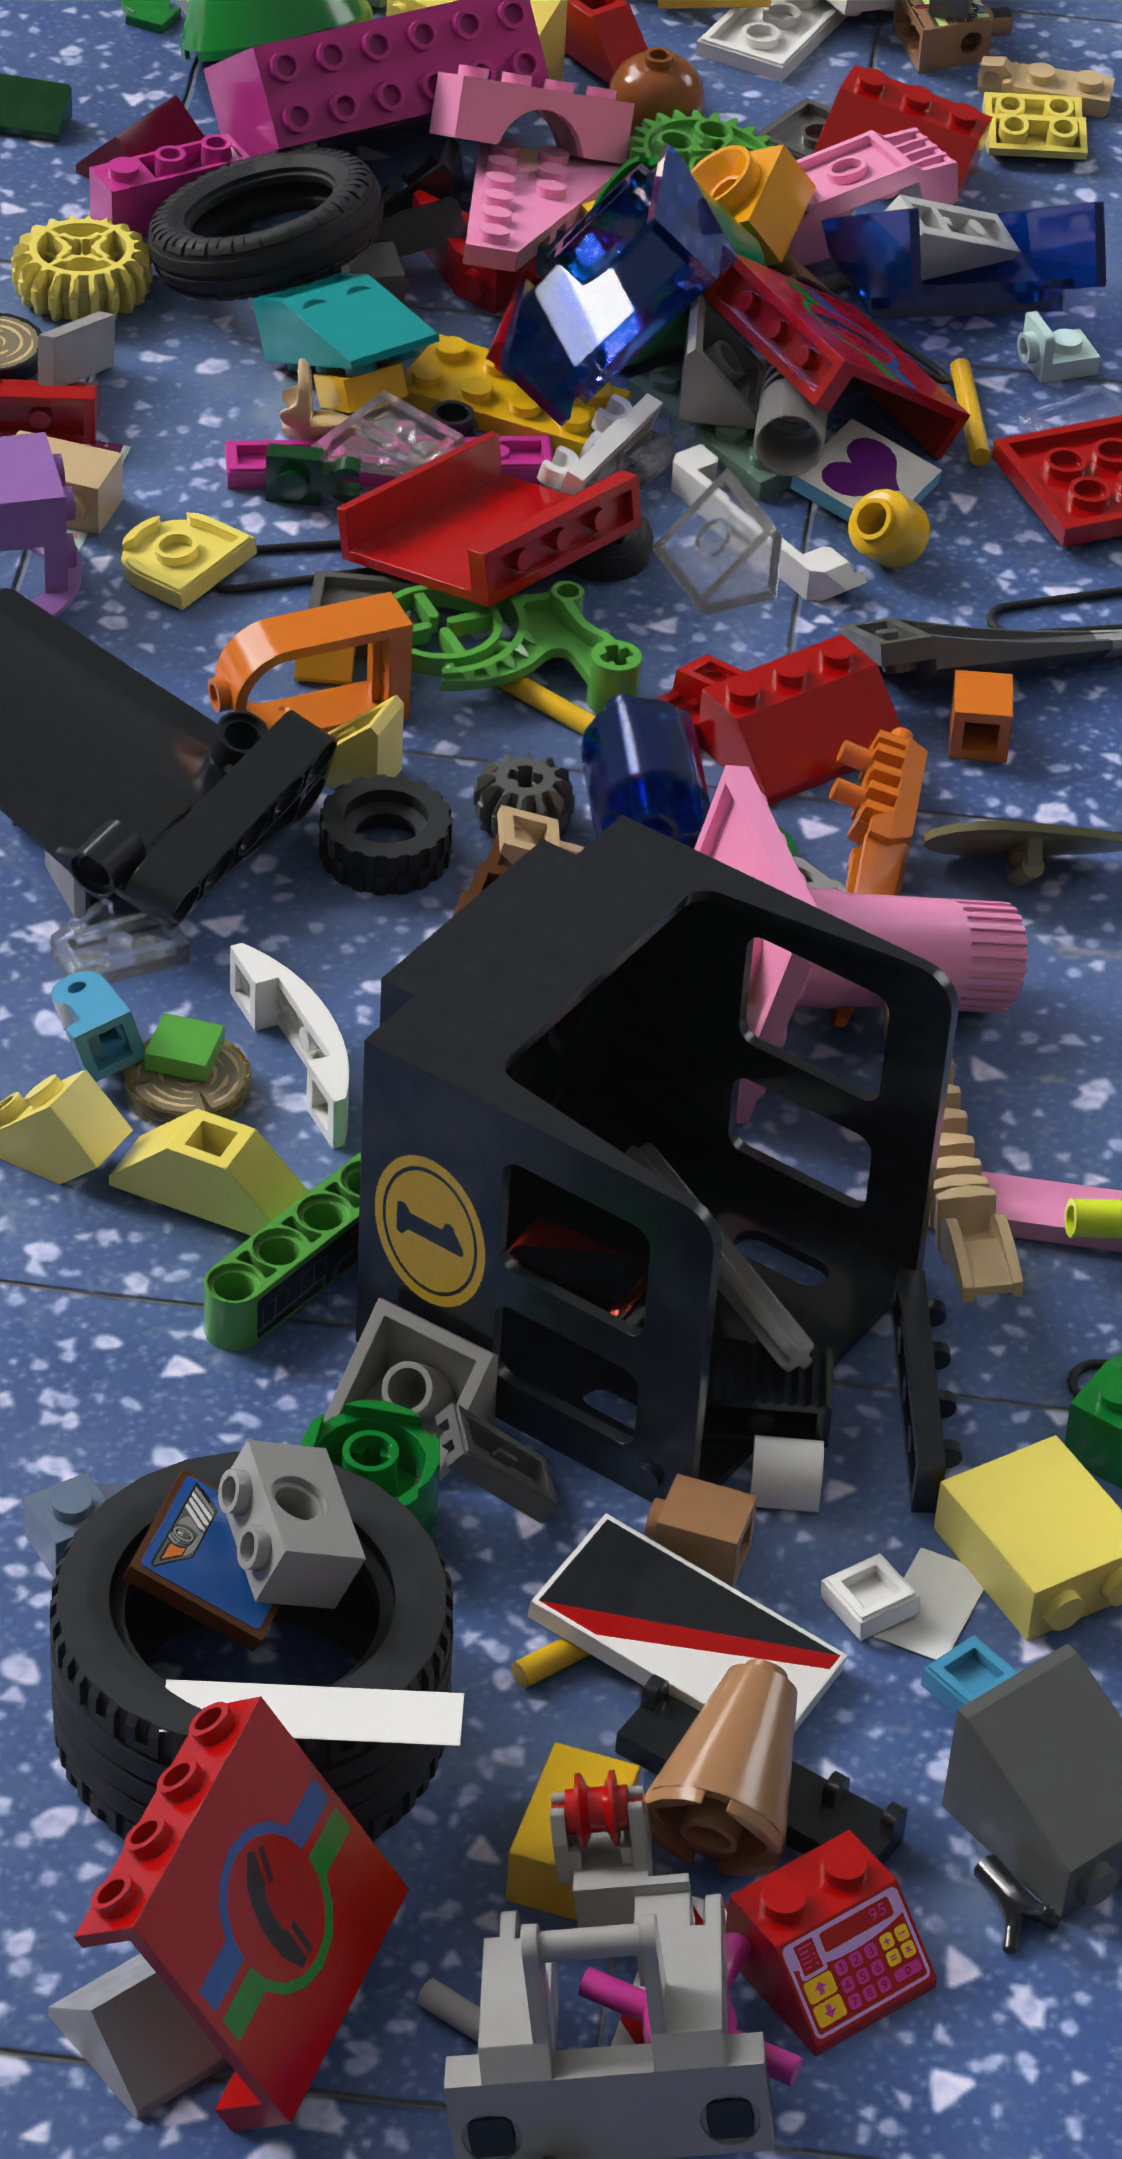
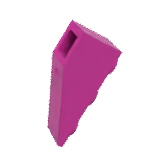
[89,133,250,238]

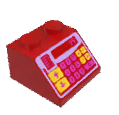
[726,1829,937,2057]

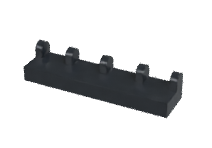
[891,1269,962,1513]
[615,1674,908,1865]

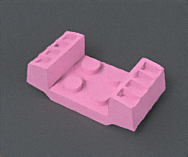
[788,127,958,265]

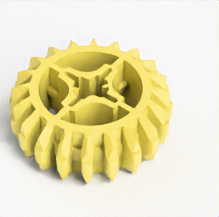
[11,215,153,322]

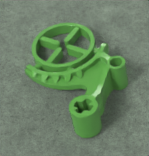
[393,581,643,717]

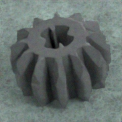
[473,752,575,838]

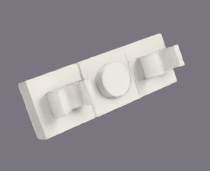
[537,393,663,495]

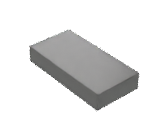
[38,311,115,386]

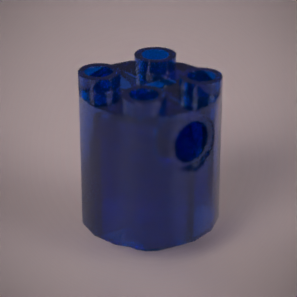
[580,694,711,849]

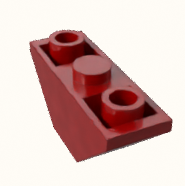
[565,0,648,85]

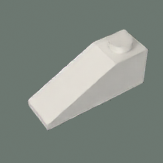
[861,194,1021,282]

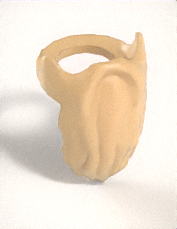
[279,358,391,440]

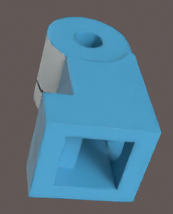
[50,971,146,1082]

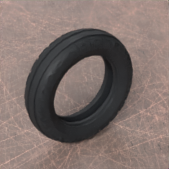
[148,148,383,301]

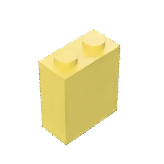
[933,1435,1122,1641]

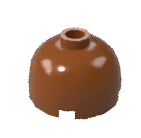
[609,47,705,136]

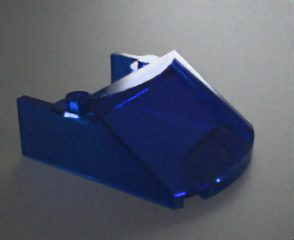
[499,143,738,426]
[822,201,1107,320]

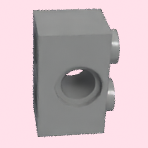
[218,1440,366,1609]

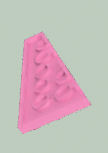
[463,138,624,272]

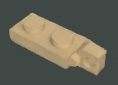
[977,56,1115,118]

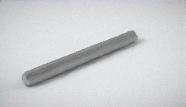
[625,1142,814,1372]

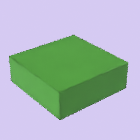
[144,1013,225,1083]

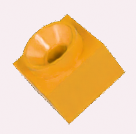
[689,144,816,266]

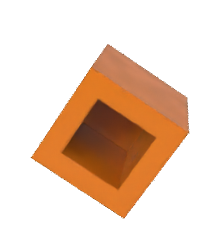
[949,670,1013,763]

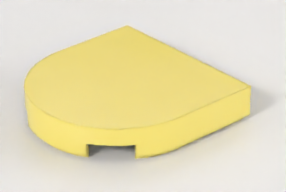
[121,512,257,611]

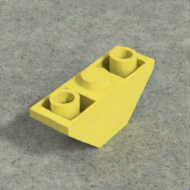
[109,1109,309,1236]

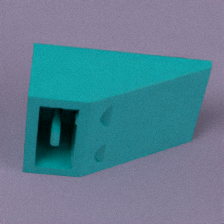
[252,272,440,376]

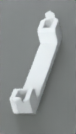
[671,444,867,602]

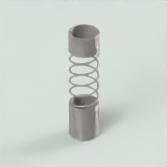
[753,358,828,477]

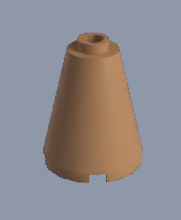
[645,1659,798,1877]

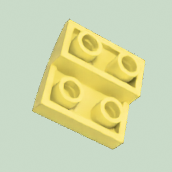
[982,92,1088,160]

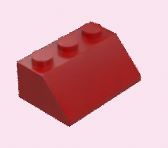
[813,65,993,206]
[697,634,901,806]

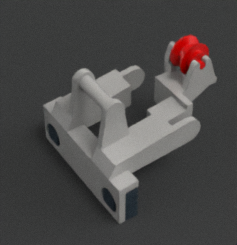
[444,1770,775,2159]

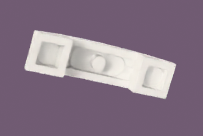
[230,943,349,1149]

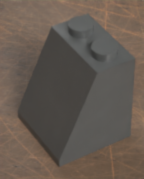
[942,1643,1122,1920]

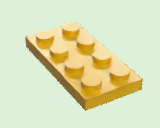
[392,334,631,459]

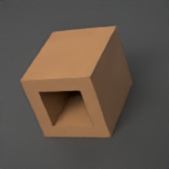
[644,1473,758,1588]

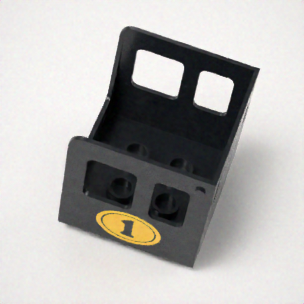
[356,815,959,1503]

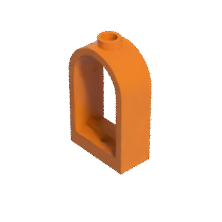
[208,591,413,732]

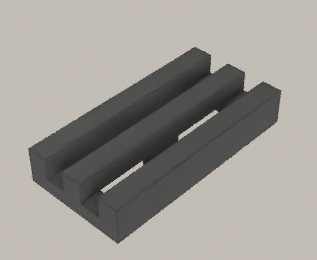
[435,1402,559,1524]

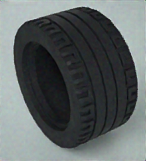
[50,1451,454,1841]

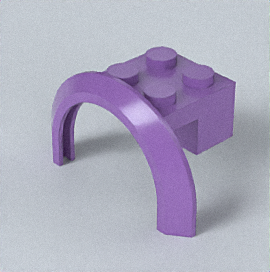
[0,432,82,617]

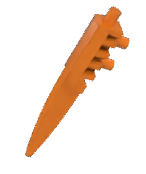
[829,727,928,1027]

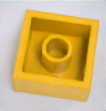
[313,360,409,413]

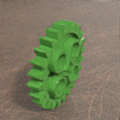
[626,109,773,174]

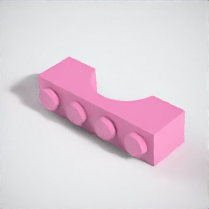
[429,64,635,164]

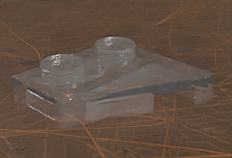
[311,390,464,477]
[51,898,190,983]

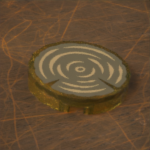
[124,1039,251,1125]

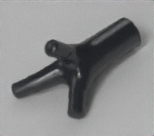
[974,1855,1061,1954]

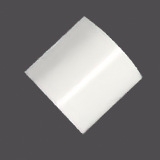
[750,1435,824,1512]

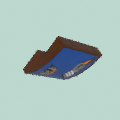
[122,1468,281,1652]

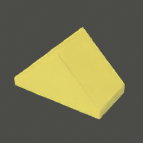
[325,695,404,789]

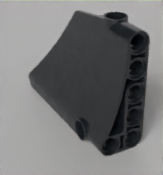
[0,588,338,930]

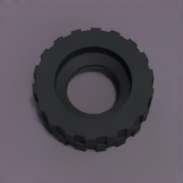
[319,775,453,896]

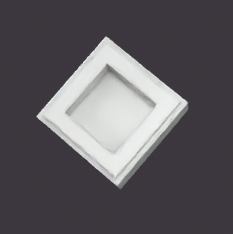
[821,1553,920,1641]

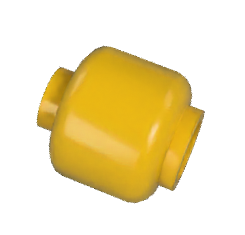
[848,489,930,568]

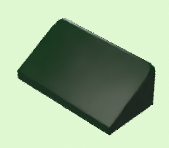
[0,73,72,142]

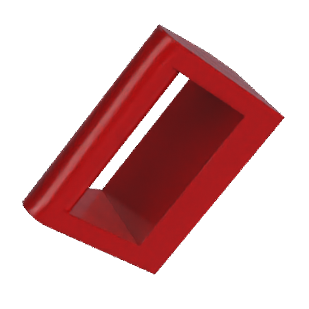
[0,379,100,444]

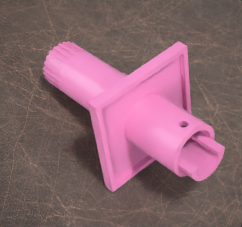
[694,765,1028,1124]

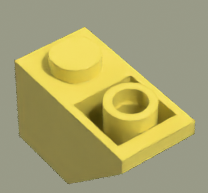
[0,1069,133,1185]

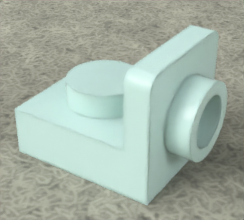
[1017,311,1100,383]

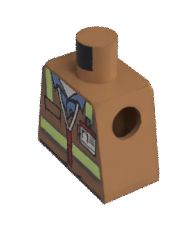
[892,0,1012,73]

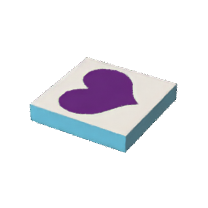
[790,419,942,522]

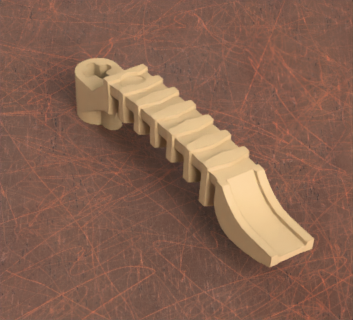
[884,1001,1023,1303]

